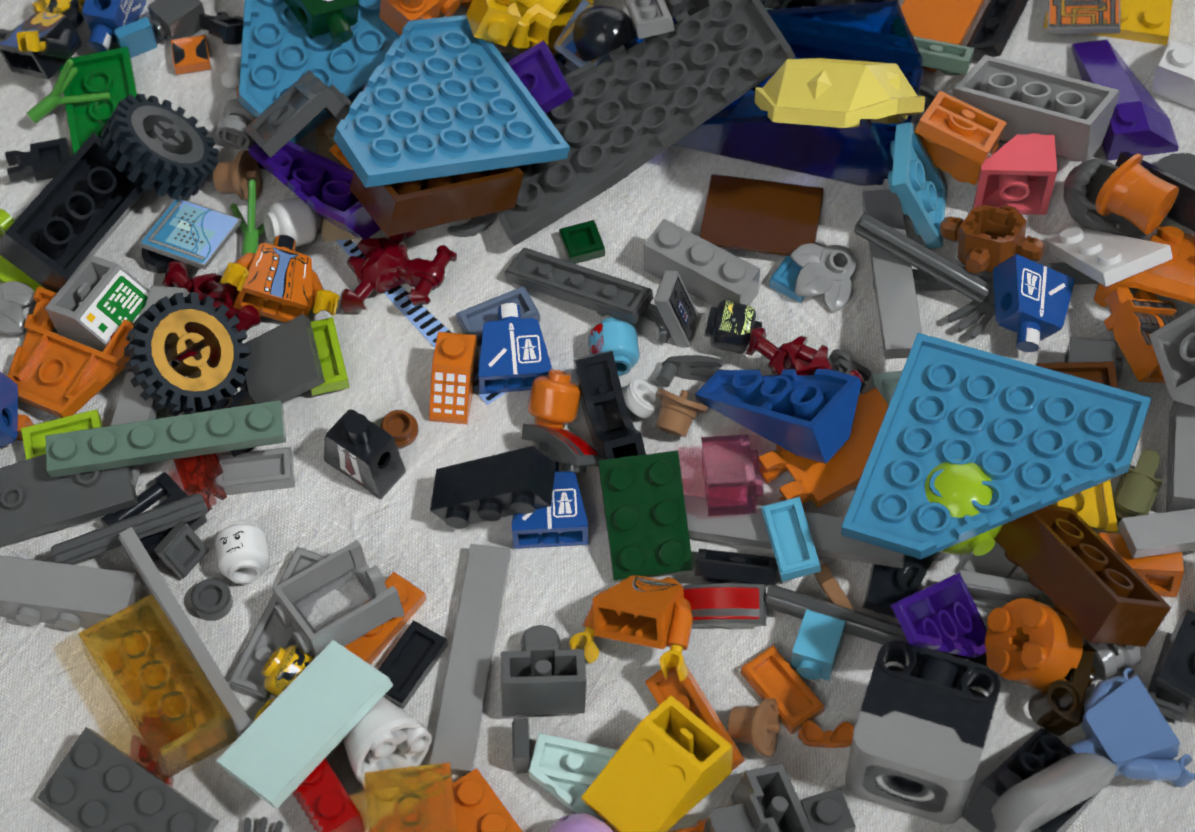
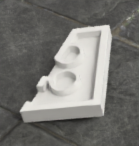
[1047,227,1173,287]

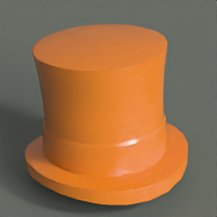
[1095,153,1179,235]

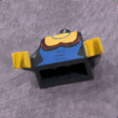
[0,6,84,79]

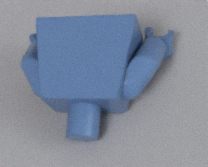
[1069,668,1195,787]

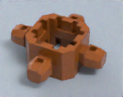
[940,205,1045,274]

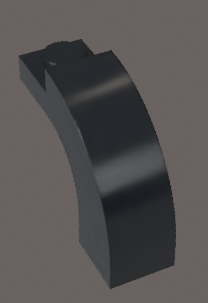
[573,350,646,460]

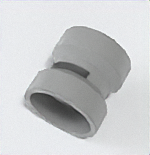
[215,99,256,149]
[1084,642,1141,680]

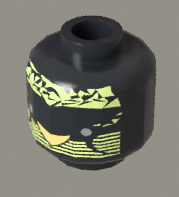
[704,300,762,354]

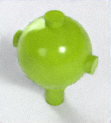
[925,460,1003,556]

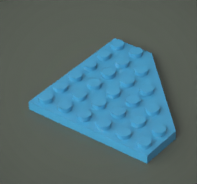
[239,0,400,143]
[334,15,570,188]
[841,333,1151,559]

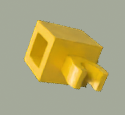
[466,0,521,46]

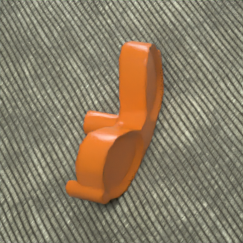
[798,720,854,748]

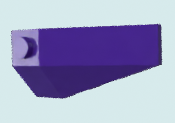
[1071,39,1179,161]
[249,141,381,240]
[891,572,987,658]

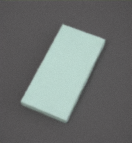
[217,640,393,809]

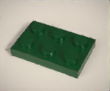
[598,450,694,580]

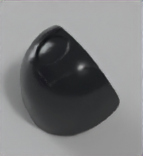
[573,5,637,62]

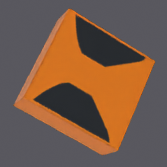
[171,35,211,75]

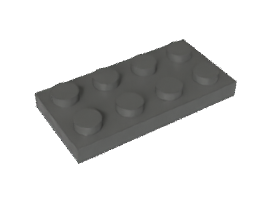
[38,727,220,832]

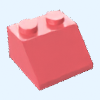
[972,133,1057,215]

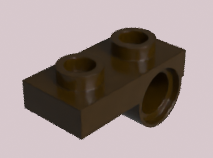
[1028,646,1095,736]

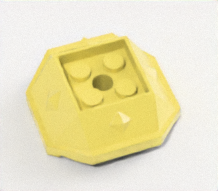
[754,58,925,128]

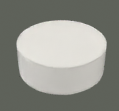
[622,379,660,418]

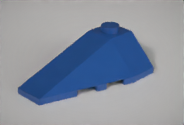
[694,369,861,464]

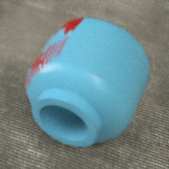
[588,317,640,376]

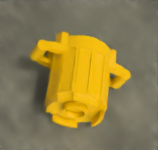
[511,0,593,54]

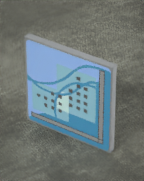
[139,197,242,270]

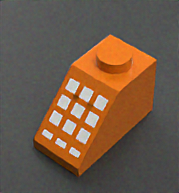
[429,332,479,425]

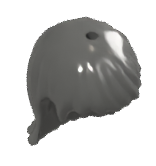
[1063,158,1167,241]

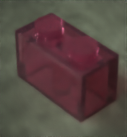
[701,434,763,516]

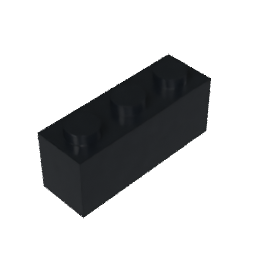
[430,446,556,528]

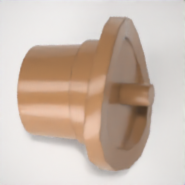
[213,150,263,201]
[655,388,708,438]
[728,698,780,757]

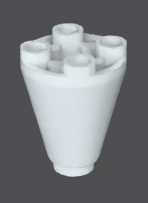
[343,697,432,790]

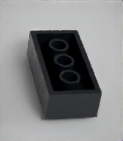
[0,133,147,293]

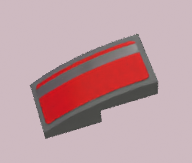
[521,424,603,473]
[682,583,766,629]

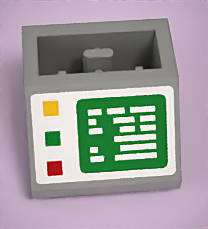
[45,254,150,352]

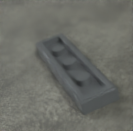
[504,247,654,324]

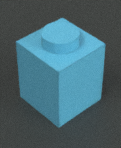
[790,609,846,681]

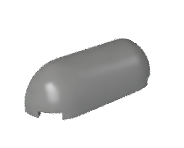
[991,753,1117,832]

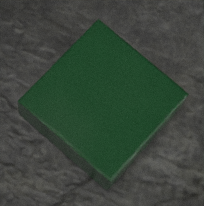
[559,220,605,264]

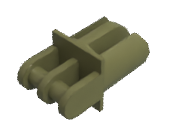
[1113,449,1163,526]

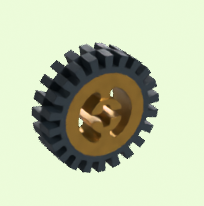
[124,292,251,416]

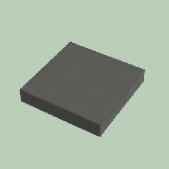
[243,314,325,404]

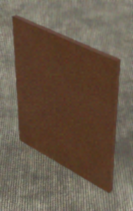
[699,174,824,256]

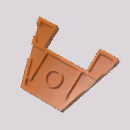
[7,286,134,418]

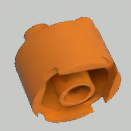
[985,598,1083,690]

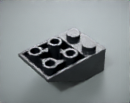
[961,728,1100,832]

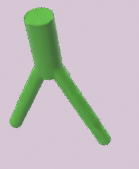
[27,59,111,124]
[230,179,265,256]

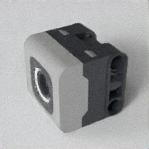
[845,640,1001,824]

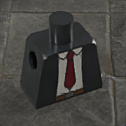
[324,409,406,499]

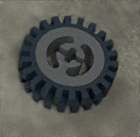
[101,94,219,199]

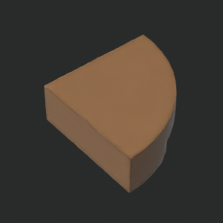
[813,563,853,609]

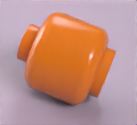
[527,369,582,429]

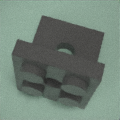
[244,70,352,158]

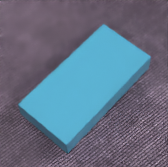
[761,497,821,582]

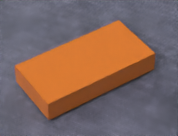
[741,645,825,734]

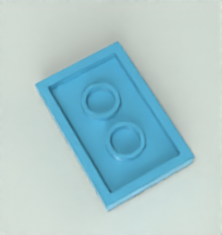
[888,122,947,249]

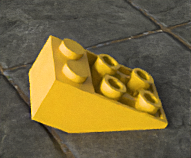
[581,696,733,832]

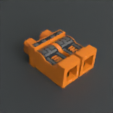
[1104,287,1178,383]

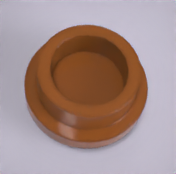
[380,410,419,448]

